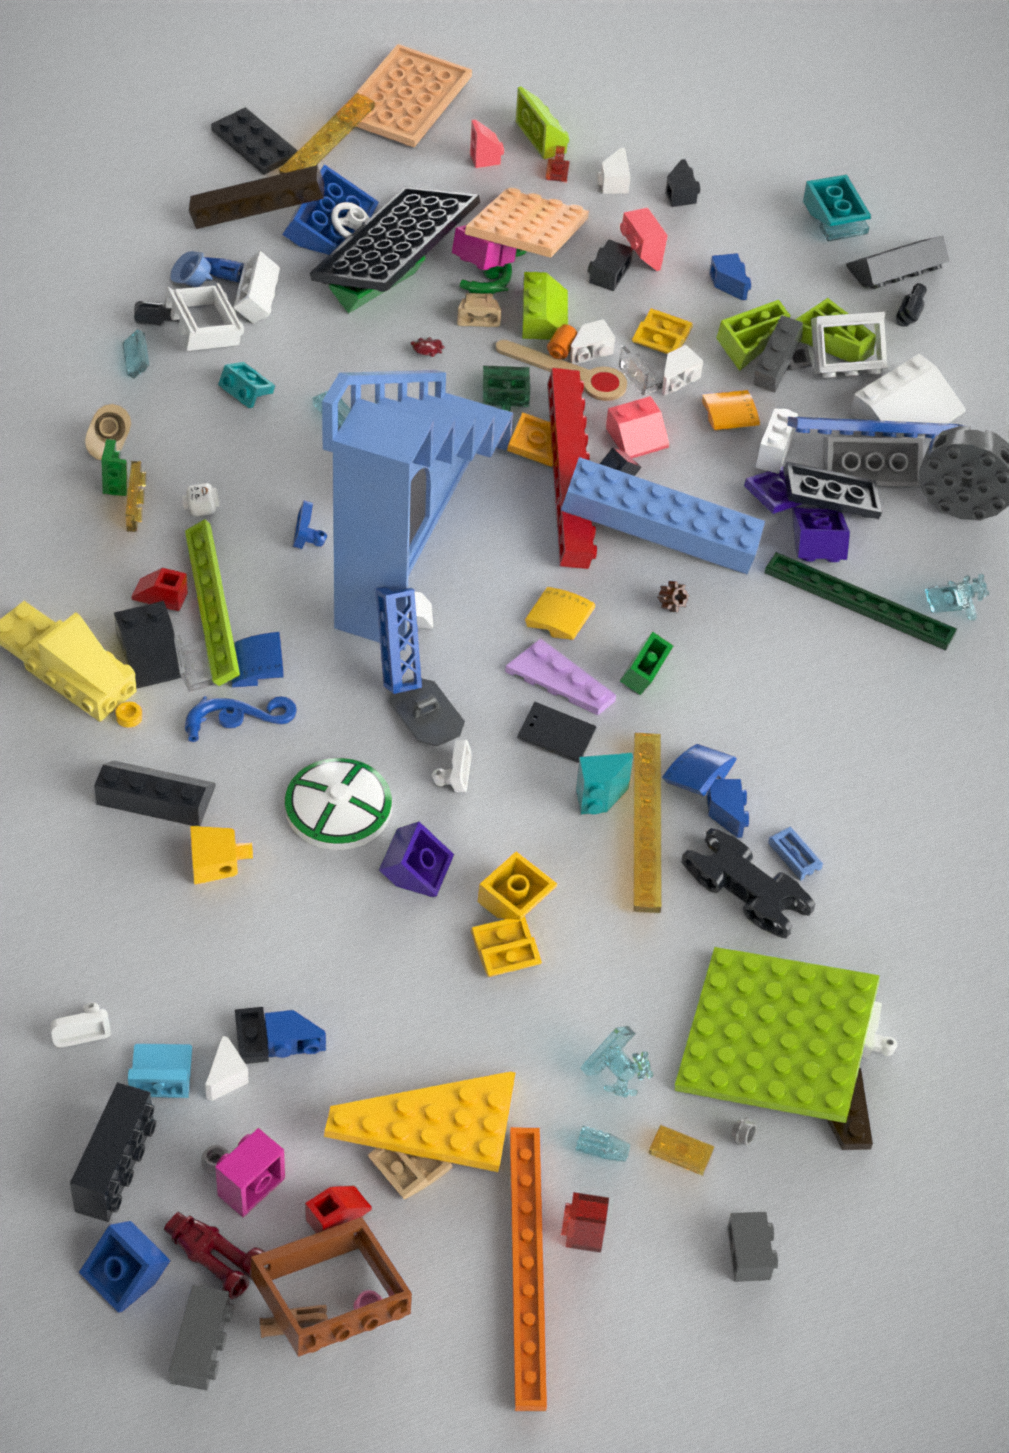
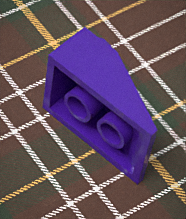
[792,507,850,563]

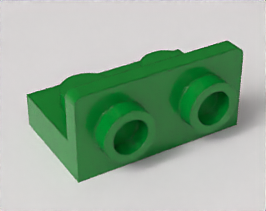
[101,439,128,496]

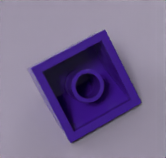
[379,821,454,897]

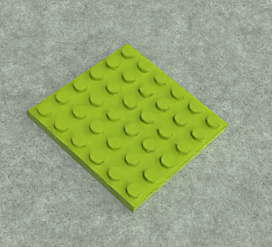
[675,947,880,1123]

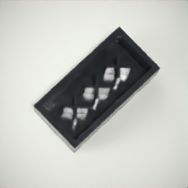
[70,1082,156,1222]

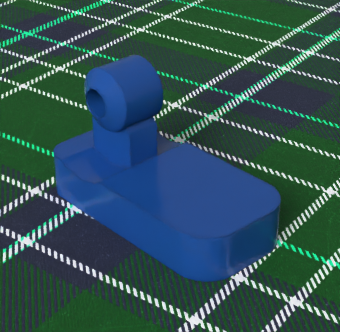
[292,500,327,549]

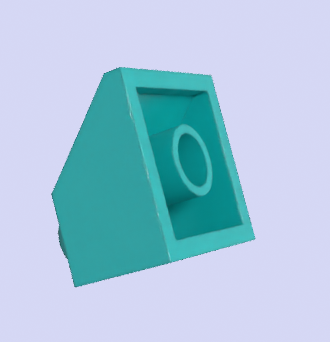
[576,753,633,815]

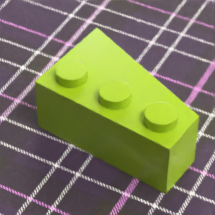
[795,298,876,362]
[716,299,791,371]

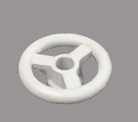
[331,203,369,238]

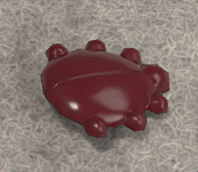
[410,337,445,357]

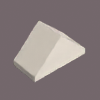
[205,1036,249,1101]

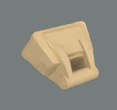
[457,293,501,327]

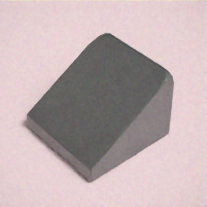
[788,344,812,370]

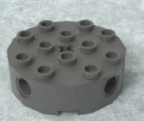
[918,426,1009,521]

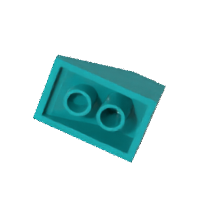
[803,174,871,226]

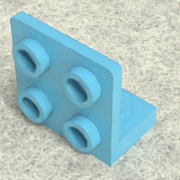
[128,1044,192,1098]

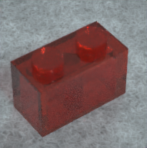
[561,1192,609,1253]

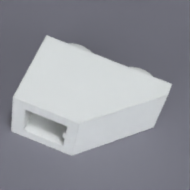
[570,319,615,364]
[662,345,703,396]

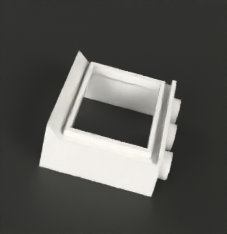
[164,283,244,351]
[811,312,888,378]

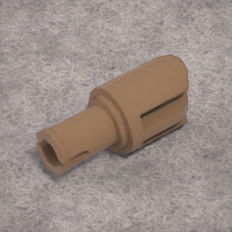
[259,1304,328,1338]

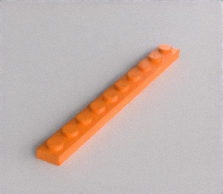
[510,1127,547,1411]

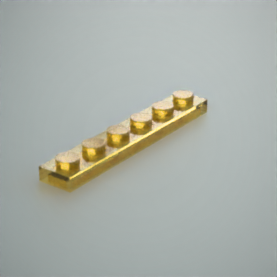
[279,92,375,174]

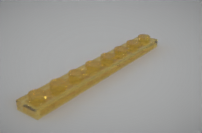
[633,733,662,913]

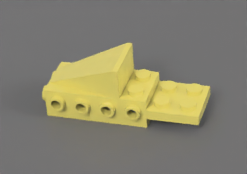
[0,601,137,722]

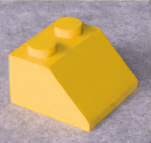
[477,851,557,920]

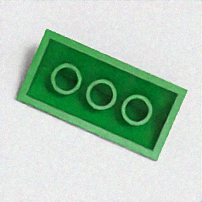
[328,256,426,314]

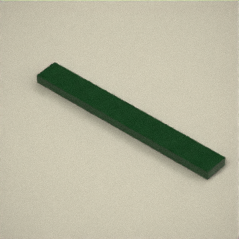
[765,552,957,651]

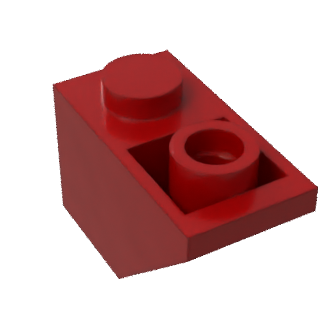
[131,567,188,611]
[305,1185,372,1233]

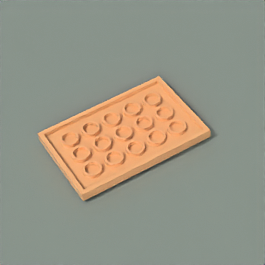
[338,44,472,147]
[465,188,589,258]

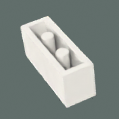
[234,251,280,324]
[756,408,798,474]

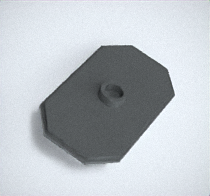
[389,678,465,746]

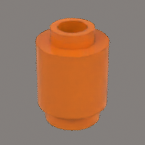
[547,324,578,359]

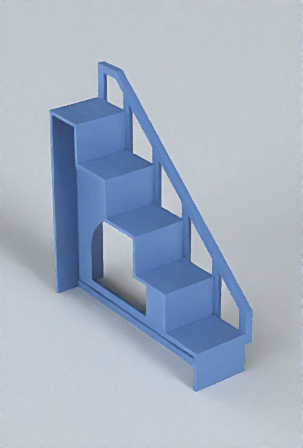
[322,370,513,651]

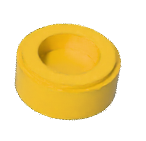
[115,701,142,728]

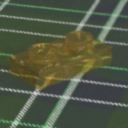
[649,1125,715,1176]

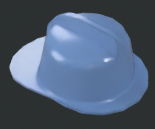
[170,251,213,288]

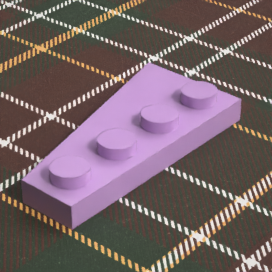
[505,638,616,715]

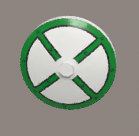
[285,758,392,850]

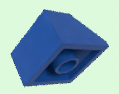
[79,1221,171,1313]

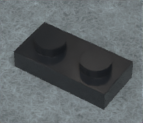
[235,1007,269,1064]

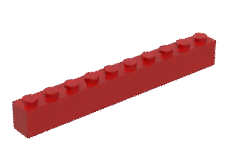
[547,367,597,569]

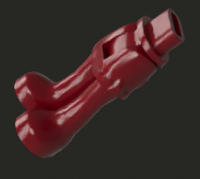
[164,1212,266,1299]

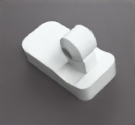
[432,740,472,793]
[862,1001,897,1059]
[50,1002,111,1048]

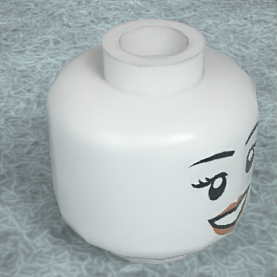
[182,483,220,517]

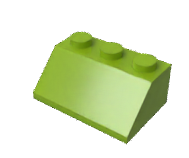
[515,86,569,160]
[522,272,568,340]

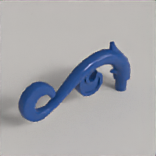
[185,696,297,742]

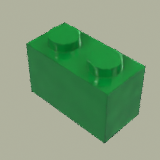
[620,632,674,695]

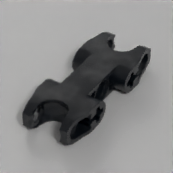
[681,828,816,939]

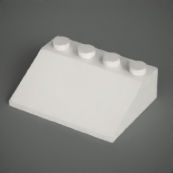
[850,354,966,439]

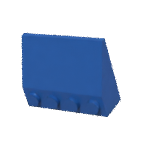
[282,164,379,255]

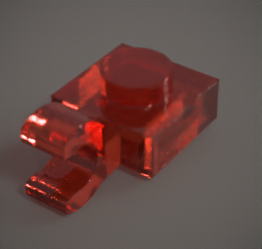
[545,146,570,182]

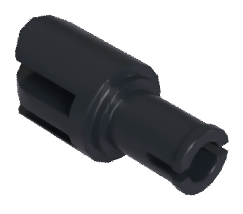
[896,283,927,327]
[134,301,180,326]

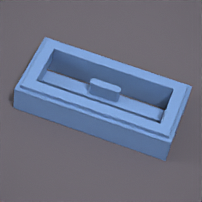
[768,826,823,881]

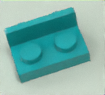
[218,362,276,408]

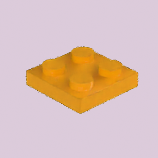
[507,412,553,467]

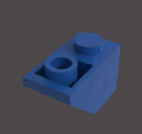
[709,253,751,300]
[706,779,749,838]
[265,1010,326,1058]

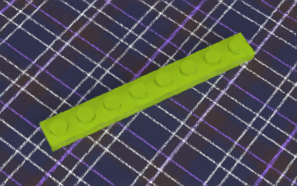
[185,519,240,686]

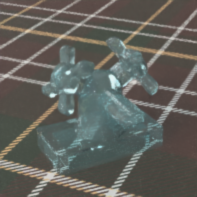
[925,574,989,621]
[580,1026,654,1098]

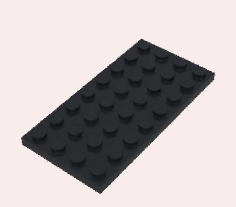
[310,186,481,292]

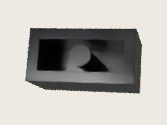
[588,239,633,291]

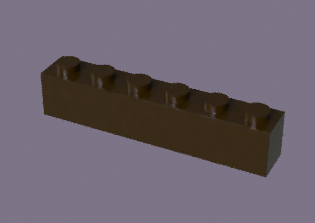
[189,165,325,229]

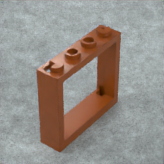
[251,1217,412,1357]

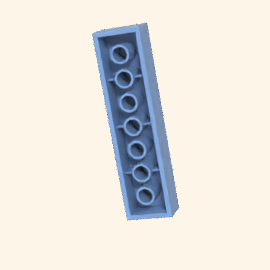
[561,457,765,574]

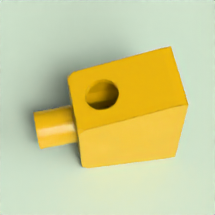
[190,826,253,884]

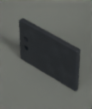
[517,701,597,763]

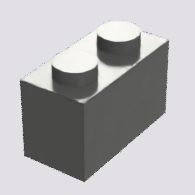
[727,1212,778,1282]

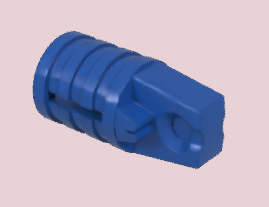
[204,257,244,283]

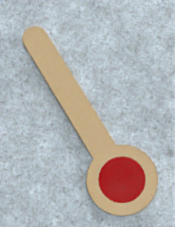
[496,340,627,401]

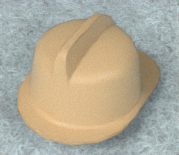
[85,404,131,460]

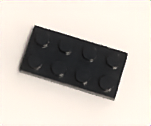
[211,107,298,175]
[783,462,882,520]

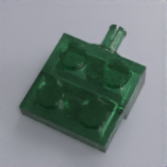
[482,365,530,412]

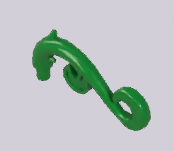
[459,249,527,295]

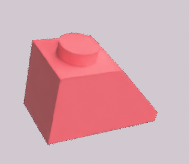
[470,119,504,168]

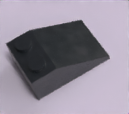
[114,601,186,689]

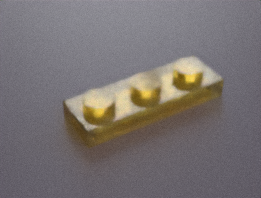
[125,461,147,532]

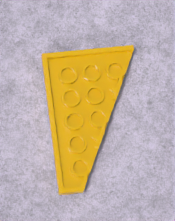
[324,1071,516,1172]

